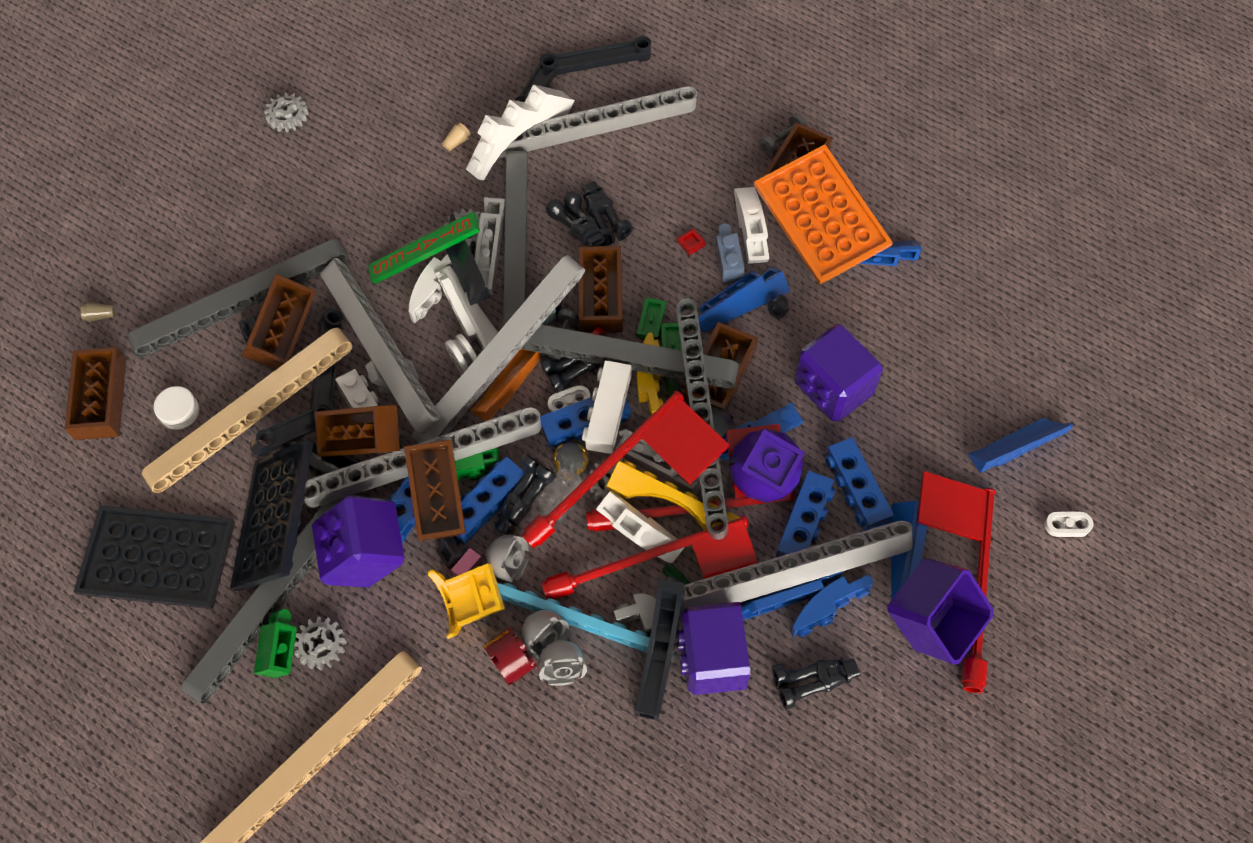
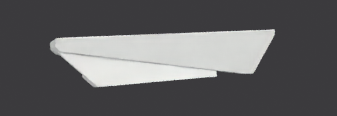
[434,266,498,350]

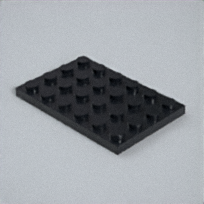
[230,439,313,591]
[73,505,235,609]

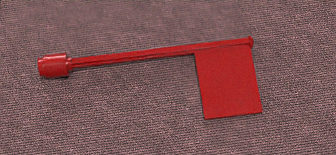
[521,391,730,548]
[586,424,794,532]
[917,471,996,693]
[541,515,758,603]

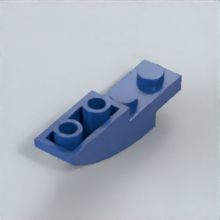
[720,402,803,461]
[791,575,874,637]

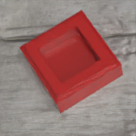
[677,228,706,256]

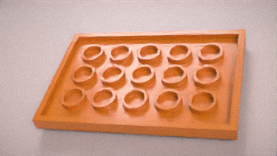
[754,145,893,285]

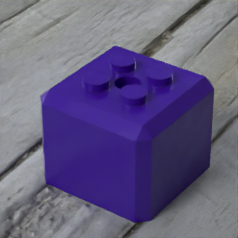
[795,324,883,422]
[312,495,405,588]
[887,558,994,664]
[677,602,750,695]

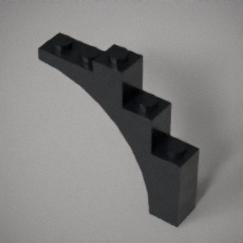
[635,577,685,721]

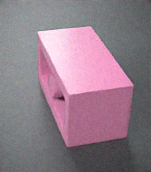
[451,548,483,576]

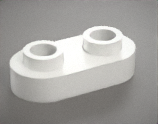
[548,386,590,412]
[1044,512,1093,537]

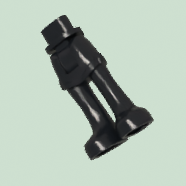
[582,181,633,246]
[546,191,605,247]
[539,357,601,393]
[495,454,557,535]
[772,658,860,710]

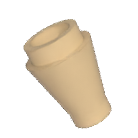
[441,123,471,152]

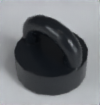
[767,294,789,319]

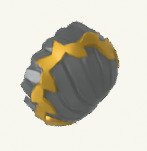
[553,442,589,478]

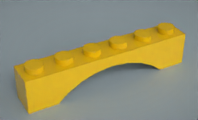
[605,461,740,530]

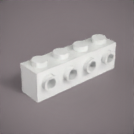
[582,360,632,454]
[335,369,400,456]

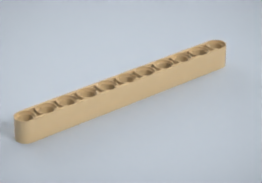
[142,328,352,493]
[201,651,422,843]

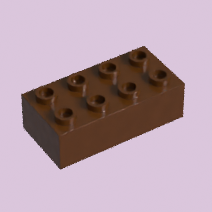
[758,122,833,195]
[579,246,623,333]
[241,274,316,370]
[683,322,758,411]
[64,347,126,440]
[315,405,400,457]
[404,440,466,542]

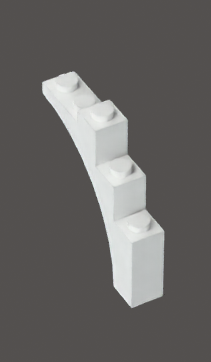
[466,85,575,180]

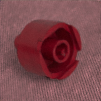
[483,627,537,685]

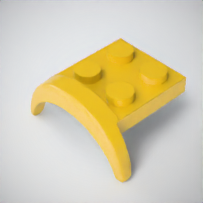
[428,563,505,639]

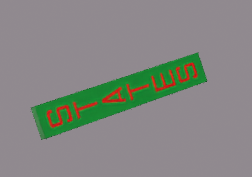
[368,212,480,284]

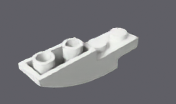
[734,187,769,264]
[408,255,454,323]
[596,490,685,563]

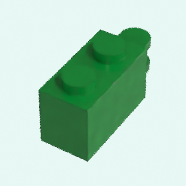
[455,444,500,482]
[253,609,297,678]

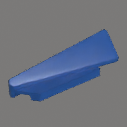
[859,241,921,266]
[698,267,790,333]
[968,418,1073,473]
[891,500,927,600]
[740,572,842,620]

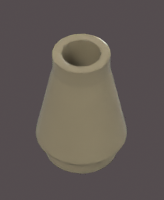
[81,302,115,322]

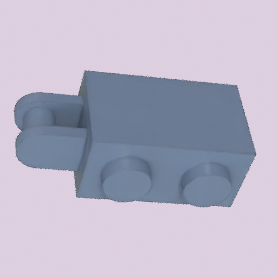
[715,223,744,284]

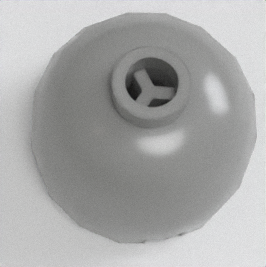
[486,535,529,582]
[521,610,569,659]
[538,640,587,686]

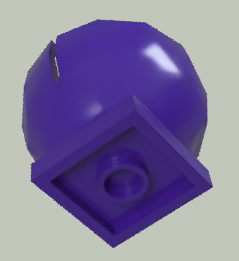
[729,428,805,503]

